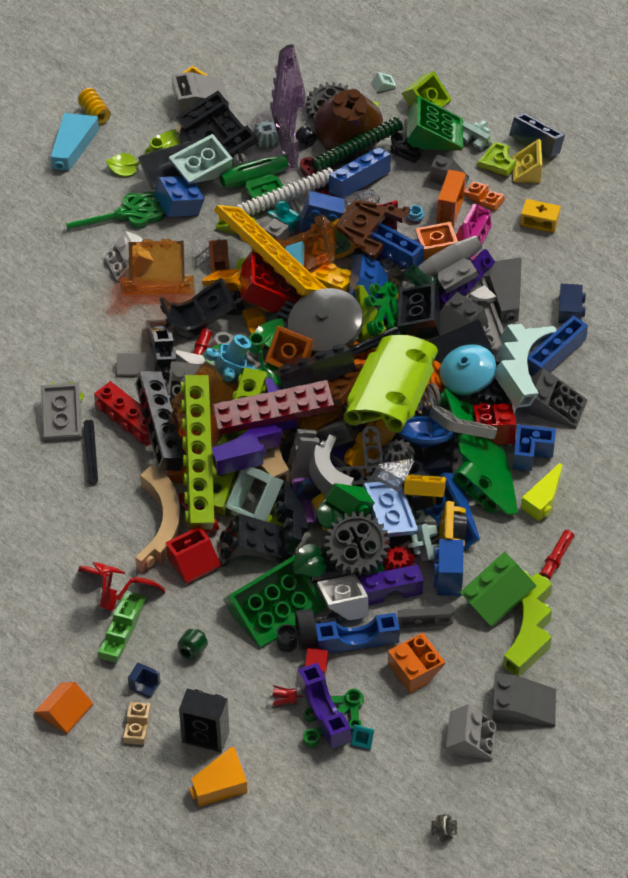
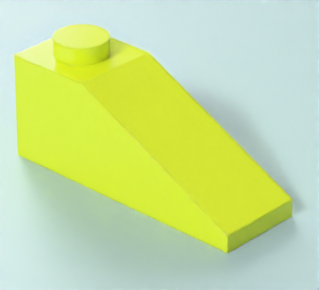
[521,463,563,521]

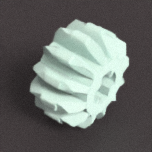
[253,120,282,149]

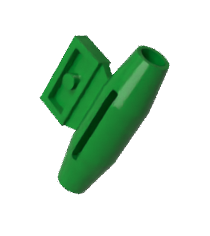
[219,155,289,199]

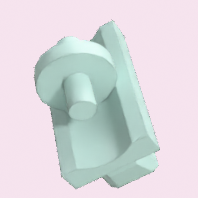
[462,121,493,151]
[407,524,439,561]

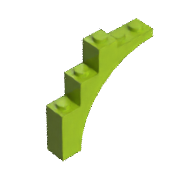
[503,570,552,676]

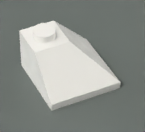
[317,574,369,620]

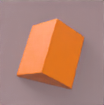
[34,682,93,734]

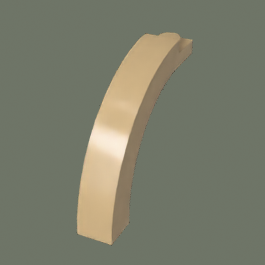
[135,463,181,573]

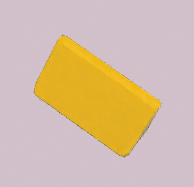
[404,475,446,497]

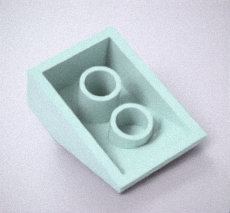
[169,134,233,184]

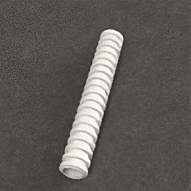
[236,167,333,216]

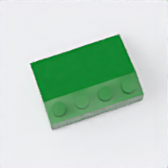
[407,96,463,151]
[223,555,326,648]

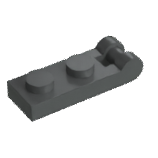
[397,604,455,628]

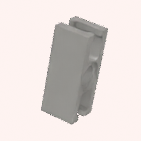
[287,429,320,480]

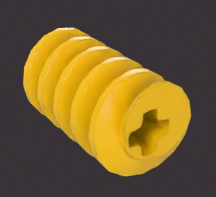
[78,88,111,125]

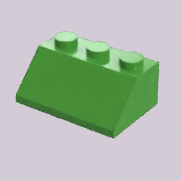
[460,551,537,627]

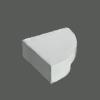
[470,285,496,303]

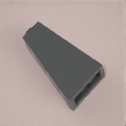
[484,257,522,323]

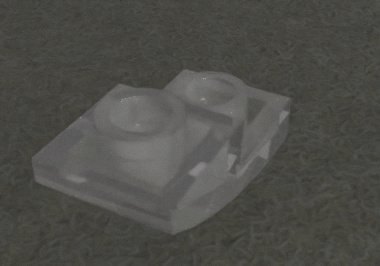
[343,189,380,210]

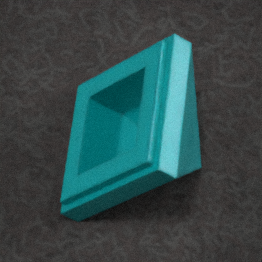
[350,724,375,750]

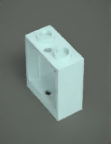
[225,467,283,521]

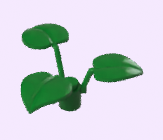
[203,318,284,385]

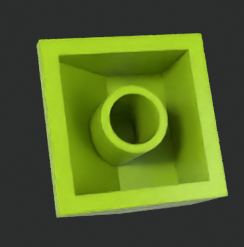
[401,71,452,108]

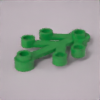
[364,282,398,336]
[303,689,364,748]

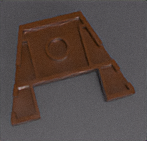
[336,200,410,260]

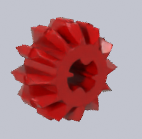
[382,545,415,571]

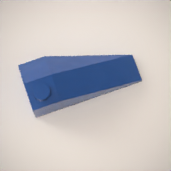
[423,473,481,550]

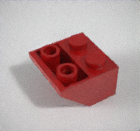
[474,403,516,445]
[165,526,221,584]

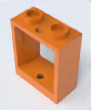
[437,170,466,227]

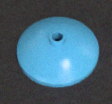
[440,345,496,395]

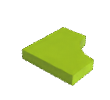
[477,142,516,176]

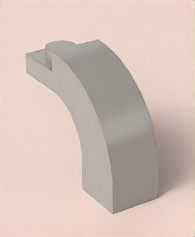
[309,434,354,495]

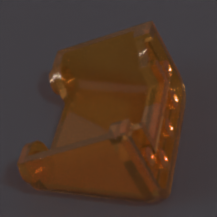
[276,215,337,271]

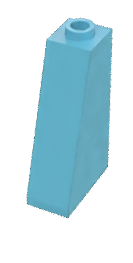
[51,113,99,171]

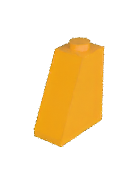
[189,747,248,807]

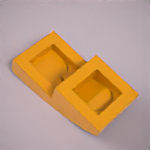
[242,307,265,335]

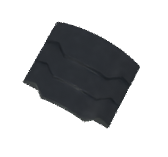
[175,91,258,156]

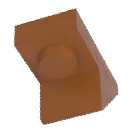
[209,239,229,273]

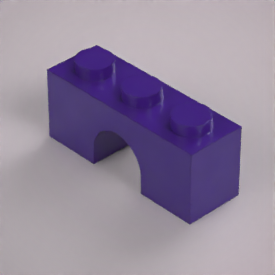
[359,565,423,606]

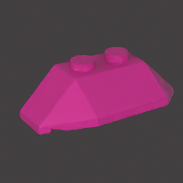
[456,204,492,260]

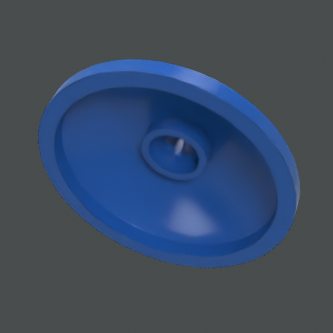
[396,416,454,448]

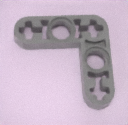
[429,406,498,439]

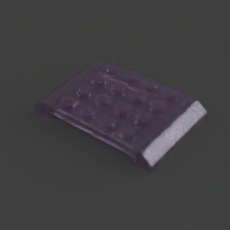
[270,44,306,168]

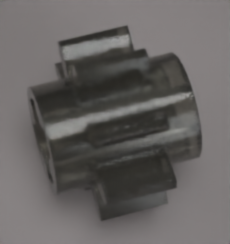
[431,814,457,842]

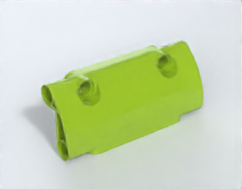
[344,335,438,432]

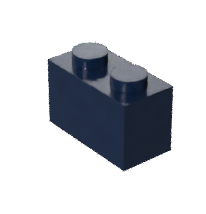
[558,283,586,323]

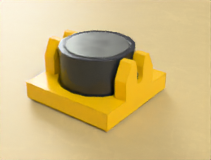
[439,501,467,543]

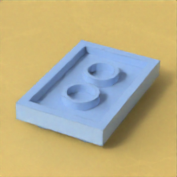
[362,480,418,537]

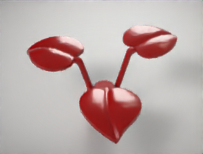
[78,562,166,611]

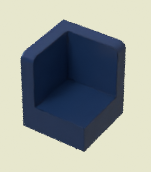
[128,662,161,698]

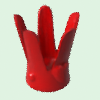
[272,685,303,707]

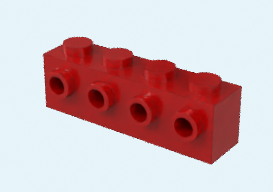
[94,381,151,447]

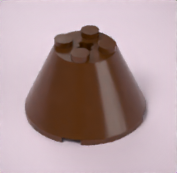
[314,89,384,155]

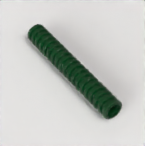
[311,116,403,172]

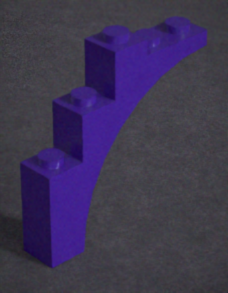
[211,378,299,475]

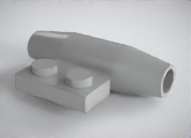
[412,235,483,294]

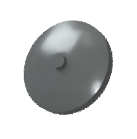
[288,288,363,354]

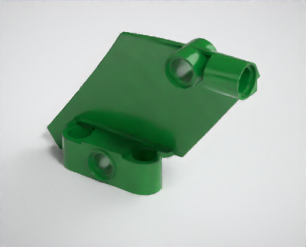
[435,388,518,515]

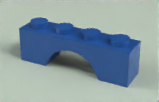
[315,613,400,653]

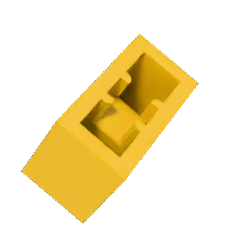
[520,199,561,233]

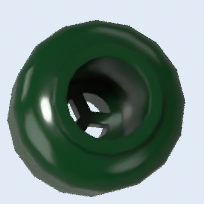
[177,629,208,659]

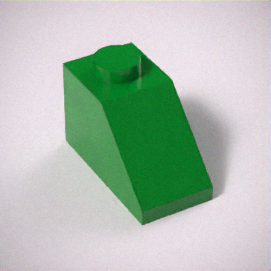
[325,483,375,517]

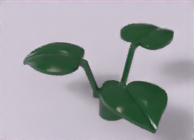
[293,500,384,577]

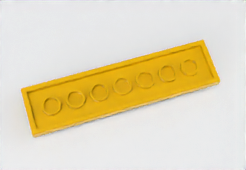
[213,205,327,296]

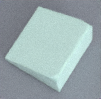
[372,72,396,92]

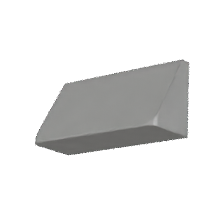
[117,353,155,376]

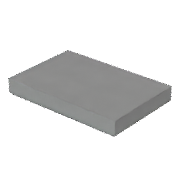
[41,383,82,441]

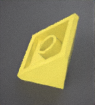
[512,139,542,183]

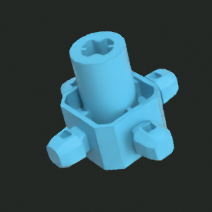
[204,335,256,382]

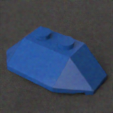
[349,253,388,299]

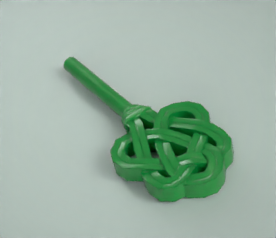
[66,191,165,230]

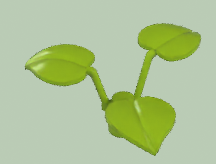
[106,129,181,177]

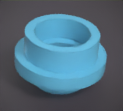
[407,205,424,222]

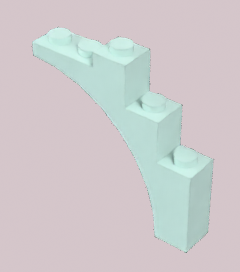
[494,324,557,408]

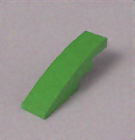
[98,591,146,663]

